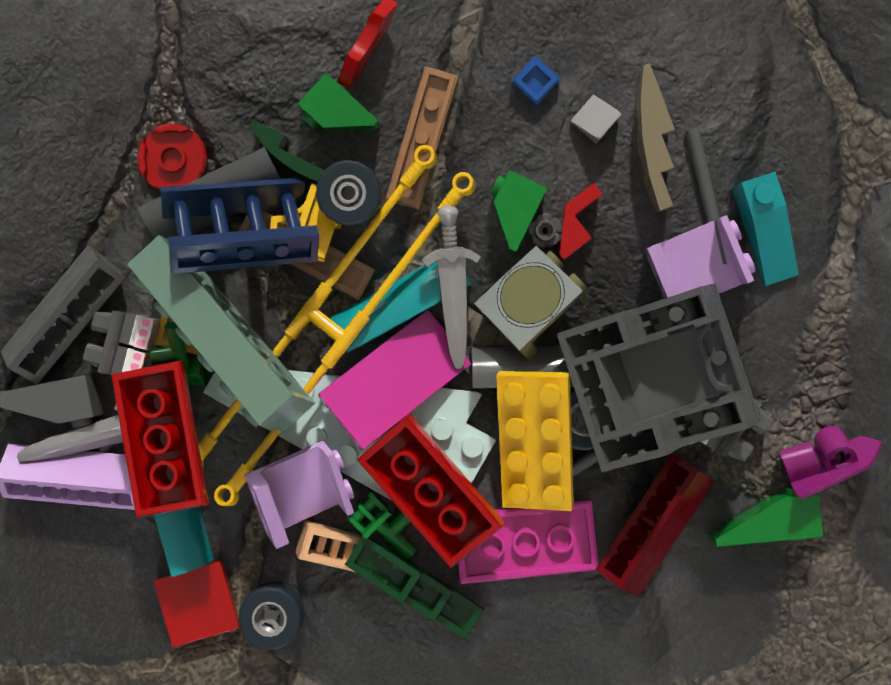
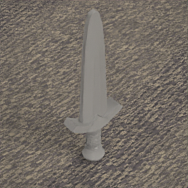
[422,205,481,369]
[17,404,123,461]

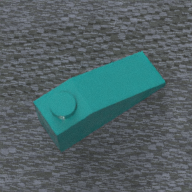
[731,172,799,286]

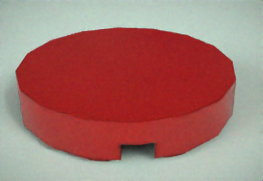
[137,123,209,191]

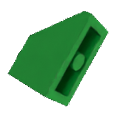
[298,73,380,134]
[490,170,547,254]

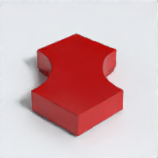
[338,0,398,89]

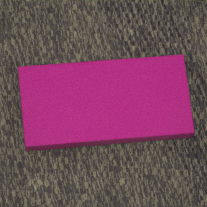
[318,310,472,451]
[458,499,599,584]

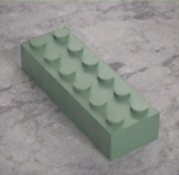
[127,235,315,432]

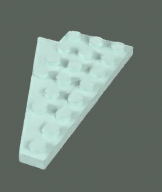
[203,370,496,501]

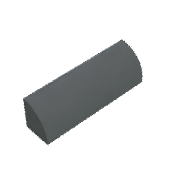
[137,147,282,240]
[1,245,125,385]
[472,345,574,388]

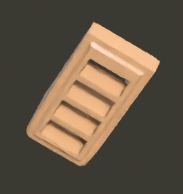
[296,520,362,572]

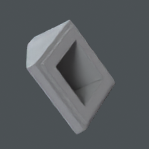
[570,95,621,144]

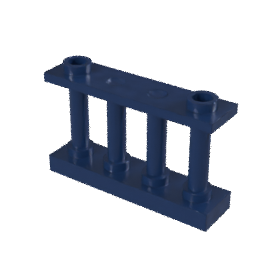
[160,178,319,274]

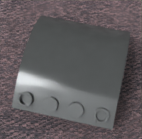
[557,283,761,472]

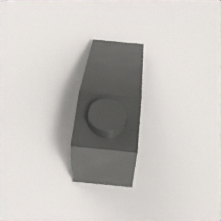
[0,374,104,428]

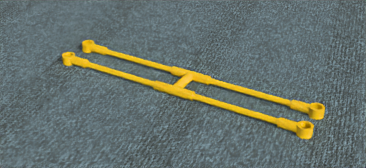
[199,145,476,506]

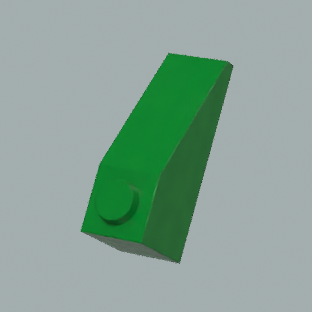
[709,486,823,547]

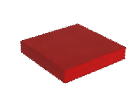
[153,559,240,647]

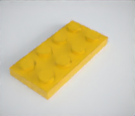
[496,371,574,511]

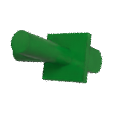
[150,322,207,390]
[346,491,416,559]

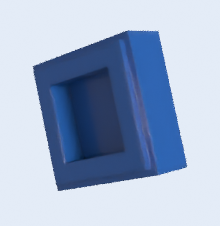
[511,55,560,106]

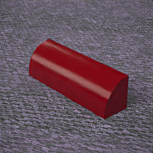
[596,453,715,597]

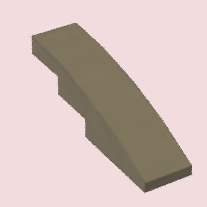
[635,63,675,215]

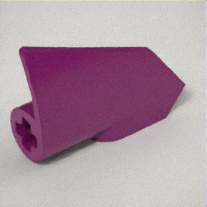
[778,426,883,500]

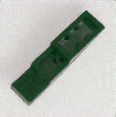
[344,536,485,639]

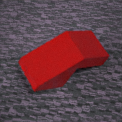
[557,183,602,262]

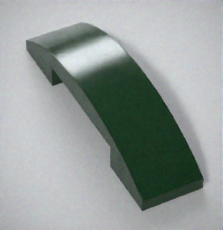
[250,120,382,191]

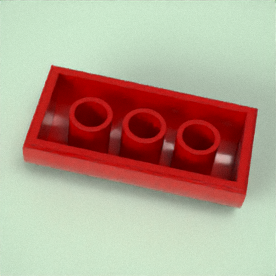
[111,361,209,518]
[357,413,505,568]

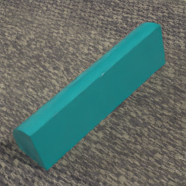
[330,261,471,353]
[154,507,214,577]

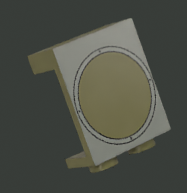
[474,246,590,361]

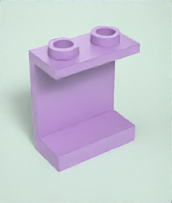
[644,215,755,299]
[244,441,354,549]

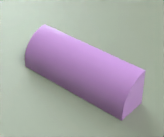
[0,444,135,510]

